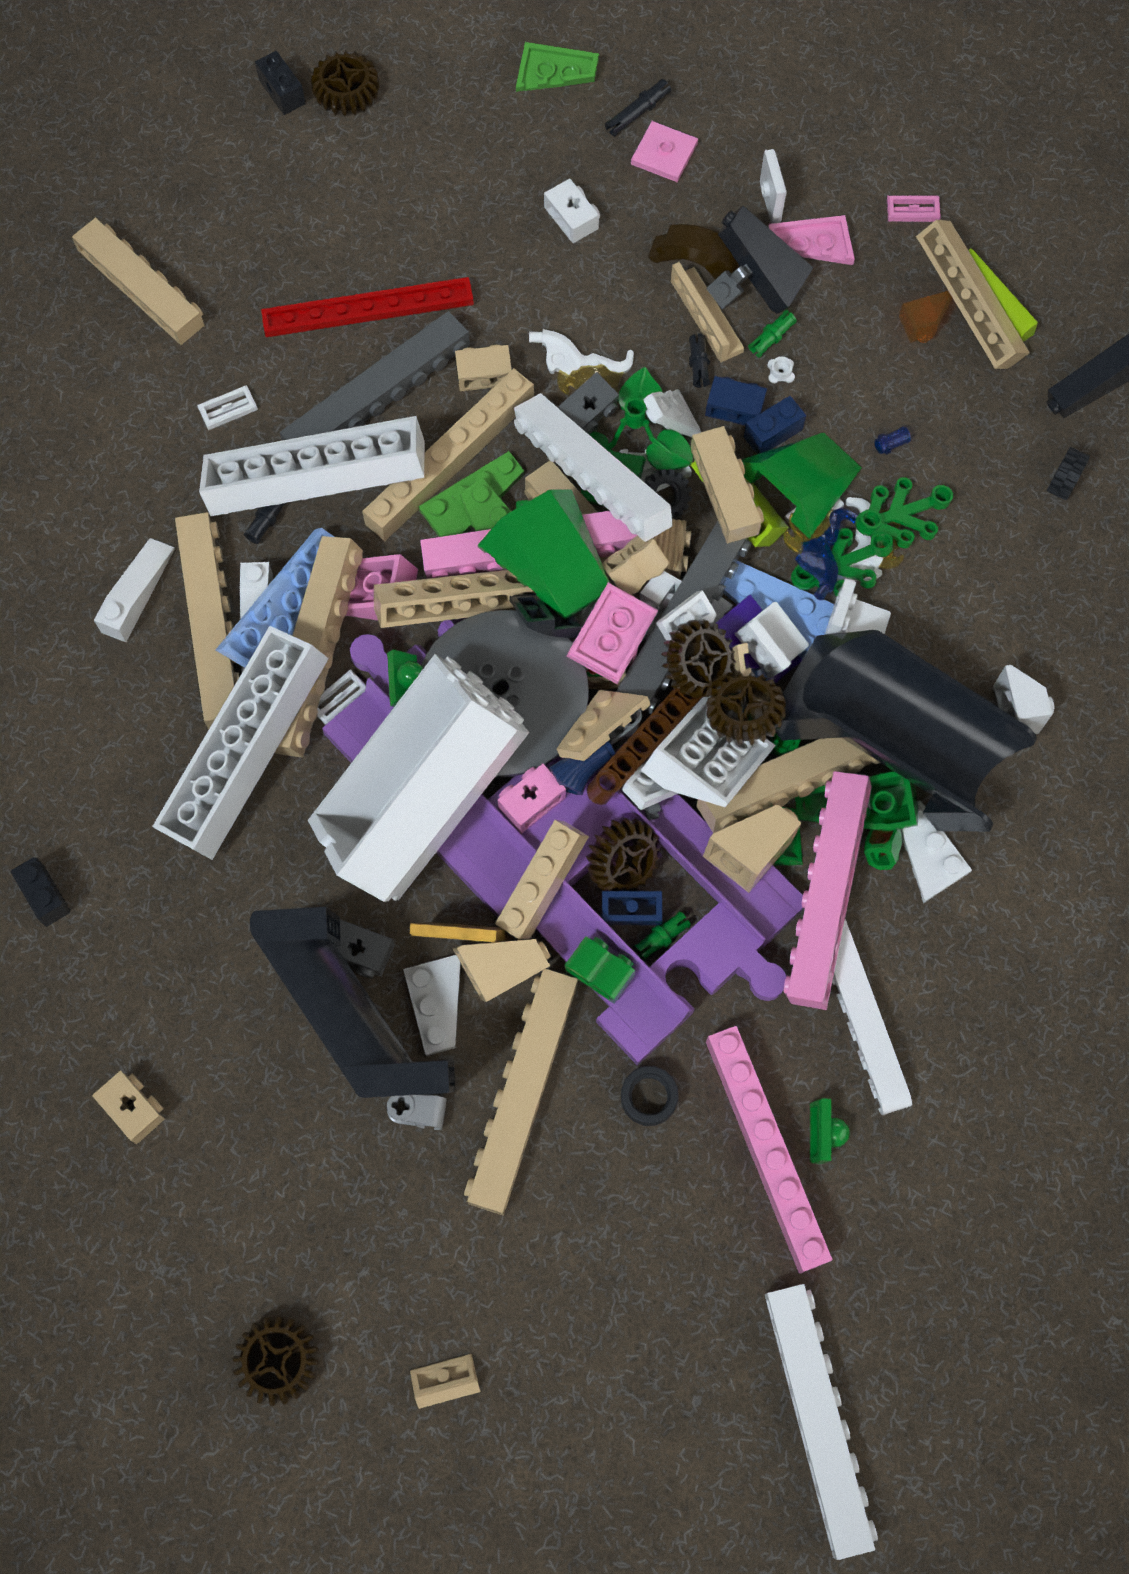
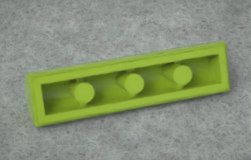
[968,248,1038,342]

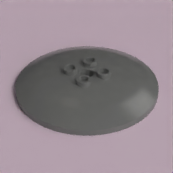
[421,610,589,777]

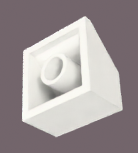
[993,665,1054,734]

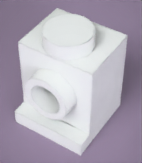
[640,571,681,616]

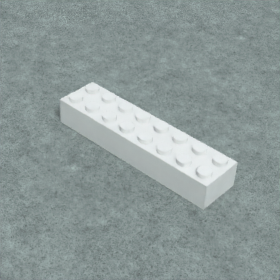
[199,416,425,516]
[152,626,329,860]

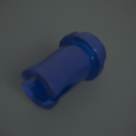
[874,426,911,455]

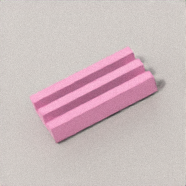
[887,196,940,222]

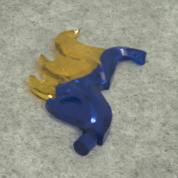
[784,508,858,601]

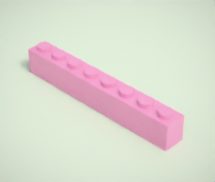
[420,511,637,579]
[784,771,872,1010]
[706,1026,832,1274]

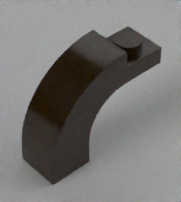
[648,224,740,280]

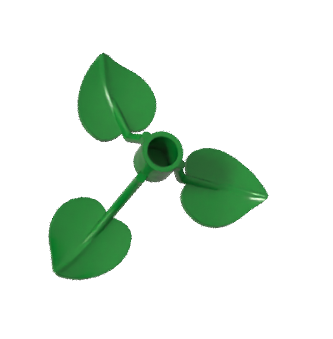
[590,367,693,470]

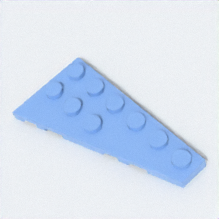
[216,528,334,668]
[724,561,834,660]

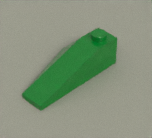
[795,772,919,831]

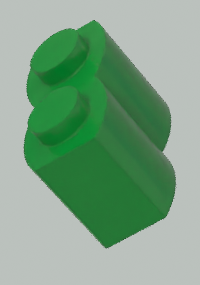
[565,936,635,1004]

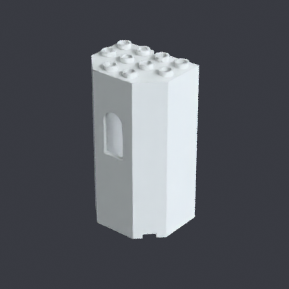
[308,654,529,902]

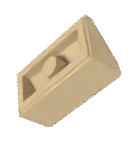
[410,1354,480,1409]

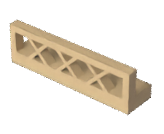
[671,262,744,363]

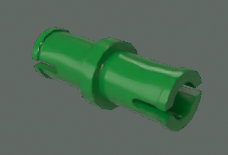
[748,310,797,358]
[633,911,691,961]

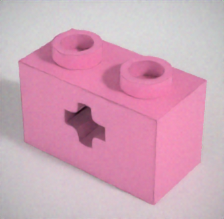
[498,764,566,834]

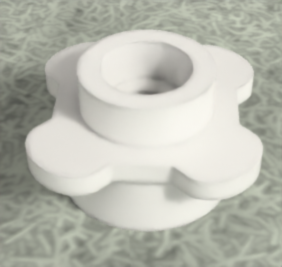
[767,357,795,383]

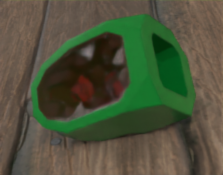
[864,829,902,870]

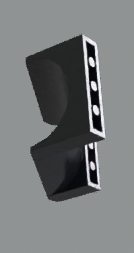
[775,630,1037,832]
[250,907,456,1098]

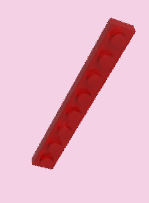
[261,277,474,337]

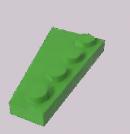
[419,451,524,537]

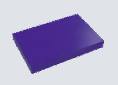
[715,595,802,683]

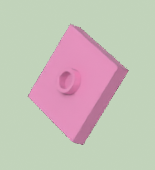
[631,121,698,182]

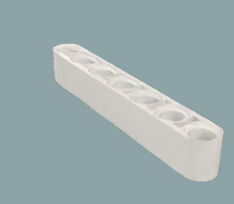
[832,919,912,1115]

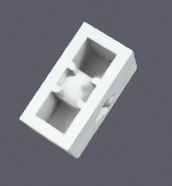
[544,179,600,243]

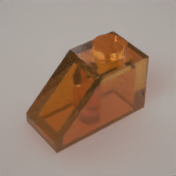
[899,291,953,343]

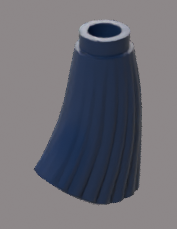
[549,741,615,795]

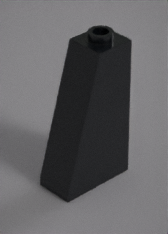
[718,206,813,314]
[1047,334,1129,419]

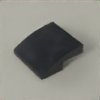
[509,593,582,638]

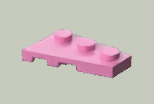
[768,215,855,265]

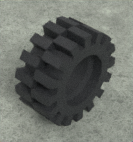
[1046,446,1090,501]
[644,469,692,519]

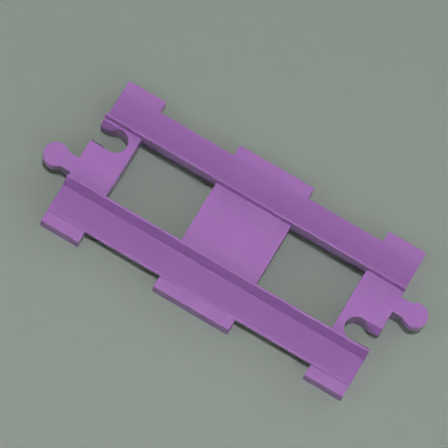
[322,618,805,1066]

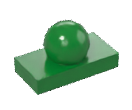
[387,650,423,707]
[810,1098,850,1164]

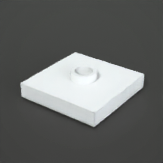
[760,149,786,224]

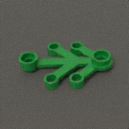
[855,477,953,549]
[791,528,893,597]

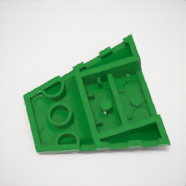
[742,432,862,539]
[478,489,610,620]

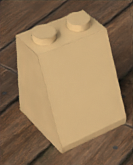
[703,805,801,893]
[453,939,551,1002]

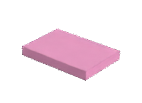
[567,583,658,684]

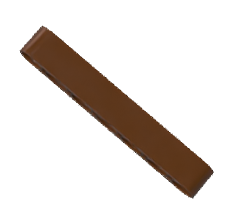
[587,672,702,805]

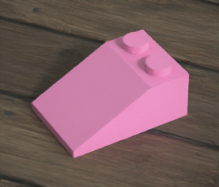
[346,554,418,620]

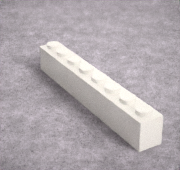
[514,393,672,542]
[765,1284,878,1560]

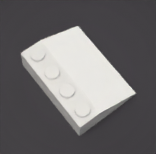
[641,696,775,807]

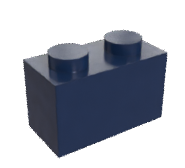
[705,376,767,426]
[744,396,806,454]
[602,891,662,925]

